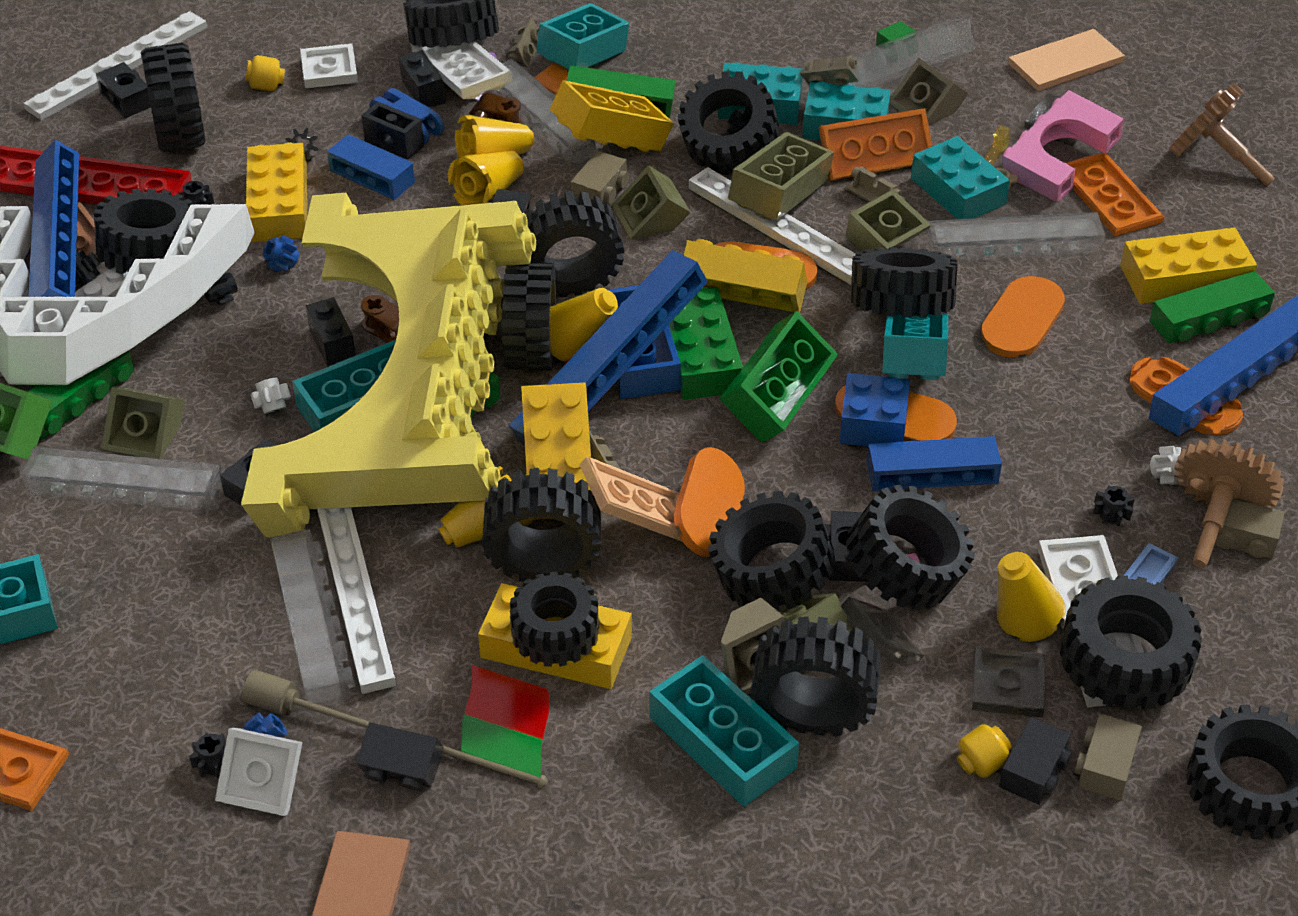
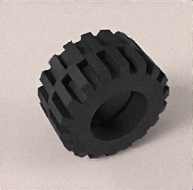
[510,572,599,667]

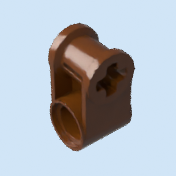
[469,93,523,124]
[361,295,399,343]

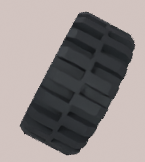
[141,43,206,152]
[1060,575,1202,710]

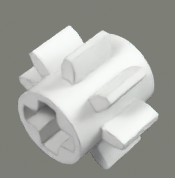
[251,377,291,414]
[1150,446,1181,485]

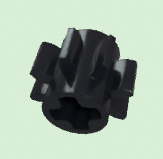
[727,107,753,135]
[285,128,319,160]
[178,181,214,205]
[75,250,101,286]
[204,272,238,305]
[1093,485,1135,526]
[189,733,226,778]

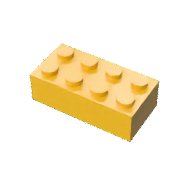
[550,80,674,152]
[246,143,307,242]
[1120,227,1257,304]
[684,239,807,313]
[521,383,591,520]
[478,583,632,689]

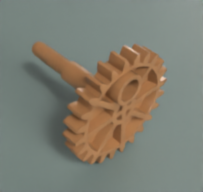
[1169,83,1275,186]
[1174,439,1284,568]

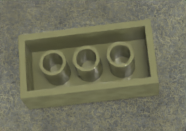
[728,132,834,220]

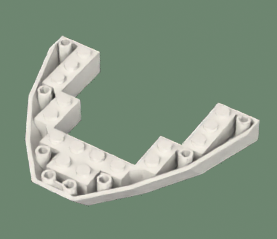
[0,204,255,385]

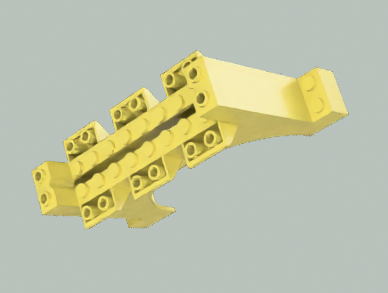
[241,192,536,538]

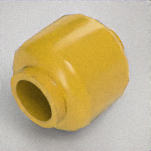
[245,55,285,91]
[956,724,1012,778]

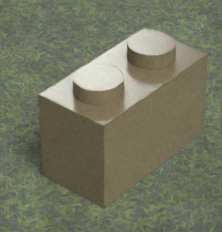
[571,150,629,205]
[1215,499,1285,559]
[1074,713,1142,801]

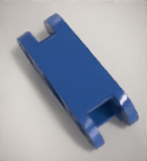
[369,88,445,145]

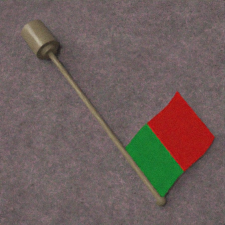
[242,665,549,789]

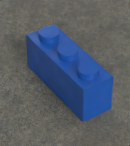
[327,134,415,200]

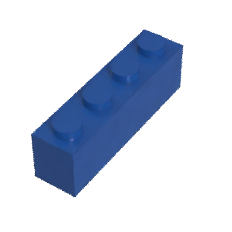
[866,436,1002,491]

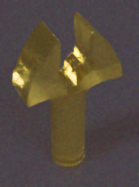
[984,125,1011,166]

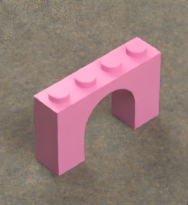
[1002,90,1124,202]

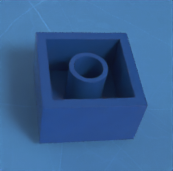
[839,373,910,447]

